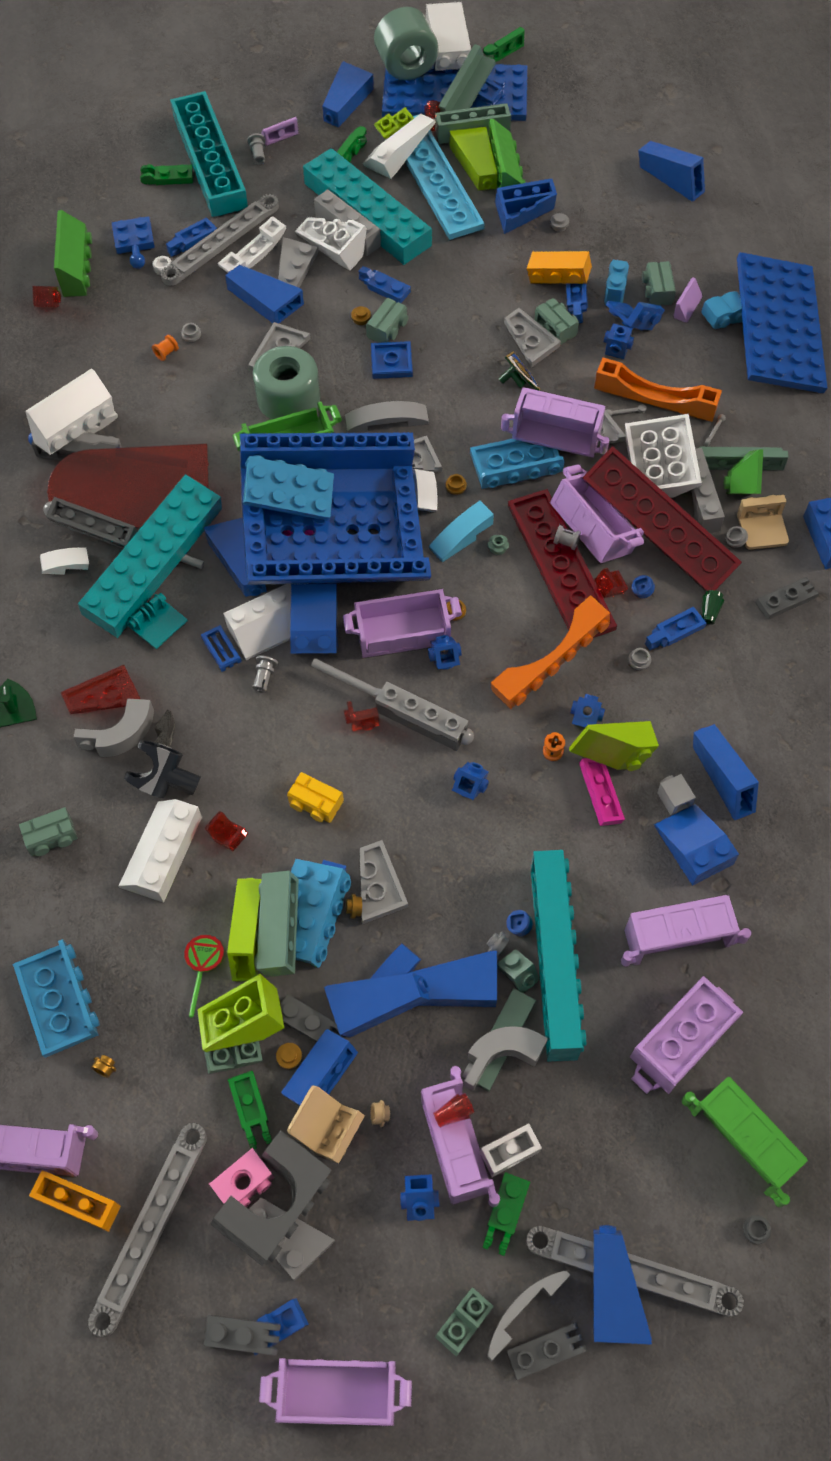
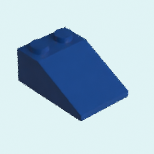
[290,584,338,653]
[654,804,739,886]

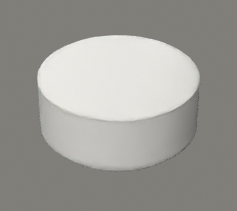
[153,256,172,275]

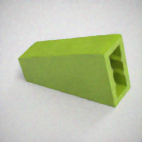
[450,127,497,191]
[227,878,261,981]

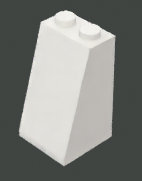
[426,2,471,71]

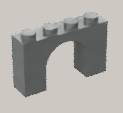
[210,1130,332,1266]

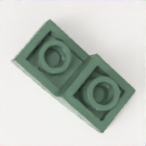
[204,1041,262,1074]
[435,1287,494,1357]

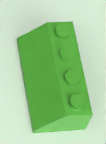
[489,119,526,188]
[54,210,92,297]

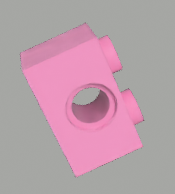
[209,1148,274,1207]

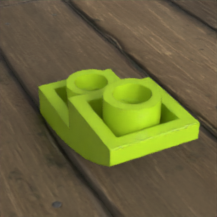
[374,107,414,139]

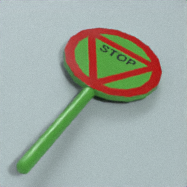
[184,935,224,1018]

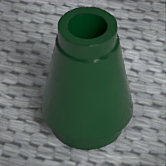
[702,590,724,625]

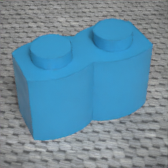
[604,260,629,306]
[701,291,742,329]

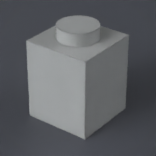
[657,774,696,816]

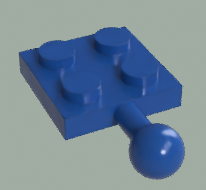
[112,216,155,269]

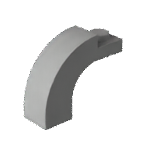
[74,699,154,757]
[462,1026,548,1092]

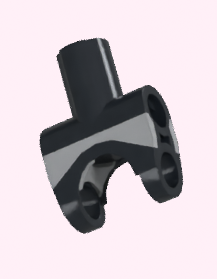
[124,740,201,798]

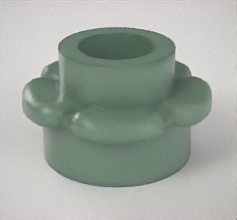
[488,535,509,555]

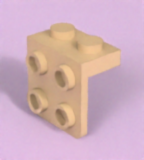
[737,495,789,550]
[287,1085,365,1164]

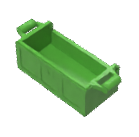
[233,401,342,451]
[682,1077,808,1208]

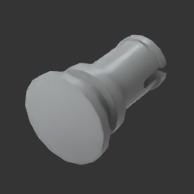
[247,133,265,165]
[252,656,278,692]

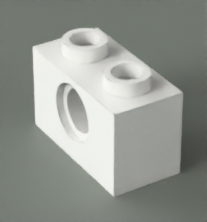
[480,1124,542,1177]

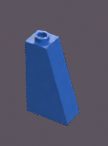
[322,61,374,128]
[638,141,705,201]
[225,265,304,324]
[204,518,267,597]
[693,724,759,820]
[405,951,497,1007]
[324,973,430,1038]
[593,1225,652,1344]

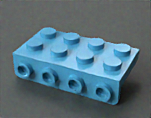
[470,439,564,489]
[243,455,334,521]
[291,859,351,968]
[13,939,100,1058]

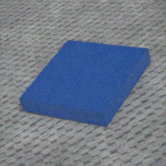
[371,341,413,379]

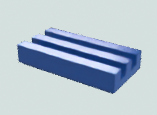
[201,625,242,672]

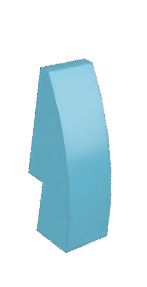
[429,501,494,562]

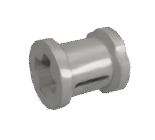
[554,525,581,550]

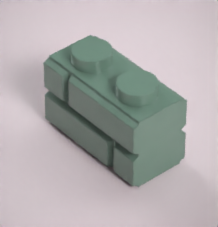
[642,261,676,305]
[366,298,408,343]
[534,298,579,345]
[19,807,78,856]

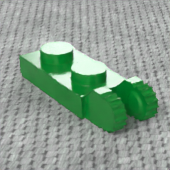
[483,27,525,62]
[337,126,367,163]
[140,164,193,185]
[228,1070,272,1149]
[482,1172,530,1256]

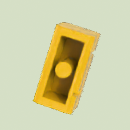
[287,772,344,823]

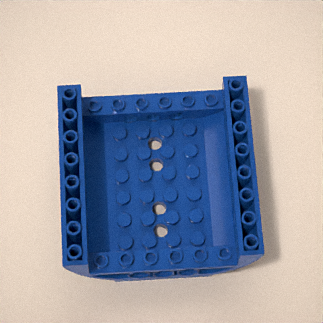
[240,433,431,585]

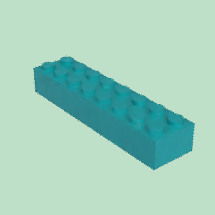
[170,91,248,217]
[303,148,432,265]
[78,474,222,638]
[530,850,587,1062]

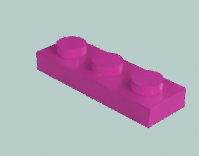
[579,758,625,826]

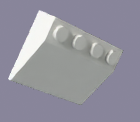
[625,414,702,498]

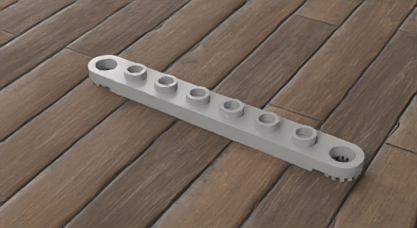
[161,194,279,286]
[88,1123,207,1337]
[526,1226,744,1317]

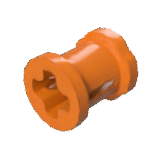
[152,334,179,361]
[543,732,565,761]

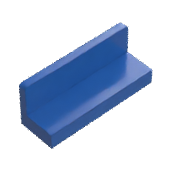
[282,1029,358,1106]

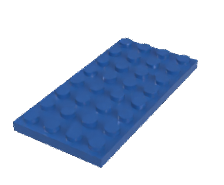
[382,64,527,121]
[737,252,828,393]

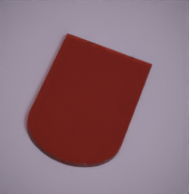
[47,444,209,528]

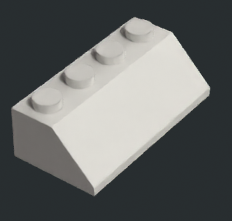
[25,369,114,455]
[224,583,308,660]
[119,799,202,903]

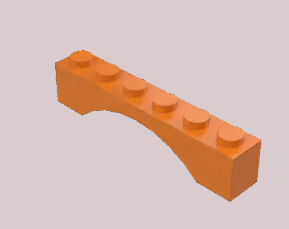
[594,358,722,422]
[491,595,610,709]

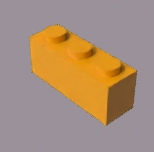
[527,251,592,284]
[29,1170,121,1232]

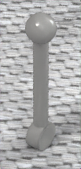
[606,404,646,416]
[704,414,726,447]

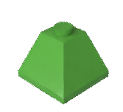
[723,449,763,494]

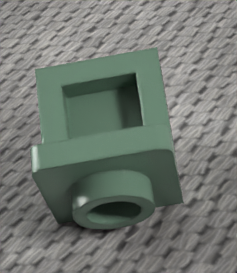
[497,949,540,993]

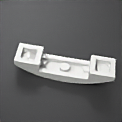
[218,216,286,273]

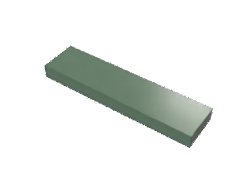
[477,988,536,1092]

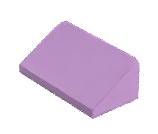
[261,117,298,146]
[674,278,702,322]

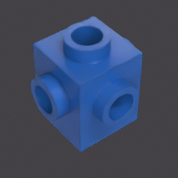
[603,323,634,359]
[428,635,462,669]
[570,694,605,727]
[452,762,489,800]
[400,1174,439,1221]

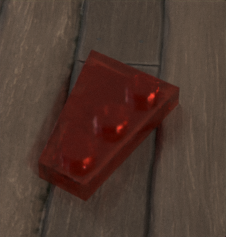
[60,665,141,714]

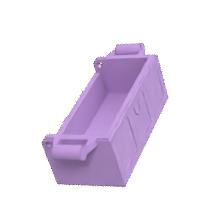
[501,387,609,457]
[550,464,644,563]
[343,589,462,658]
[621,895,751,966]
[630,976,743,1094]
[421,1066,500,1207]
[0,1124,98,1177]
[259,1358,412,1426]

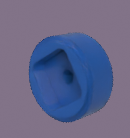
[631,575,655,598]
[506,910,533,936]

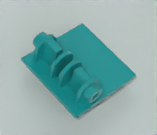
[128,593,188,649]

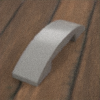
[345,401,429,433]
[487,1271,570,1361]

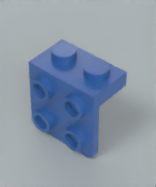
[606,300,665,331]

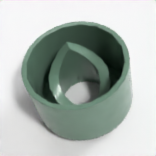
[374,7,439,80]
[253,346,320,419]

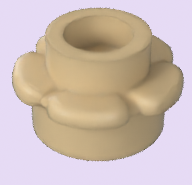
[371,1100,390,1127]

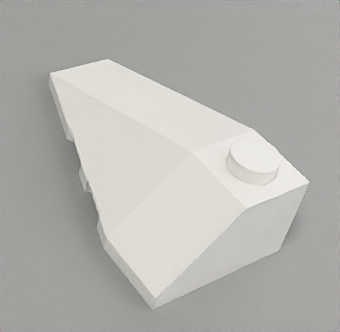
[363,114,436,179]
[295,217,367,270]

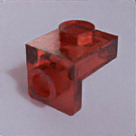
[32,286,61,307]
[594,568,628,598]
[344,701,380,731]
[205,811,248,851]

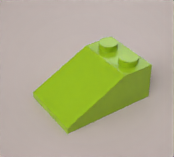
[569,721,659,771]
[197,974,284,1052]

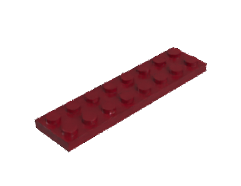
[582,446,742,591]
[508,489,617,638]

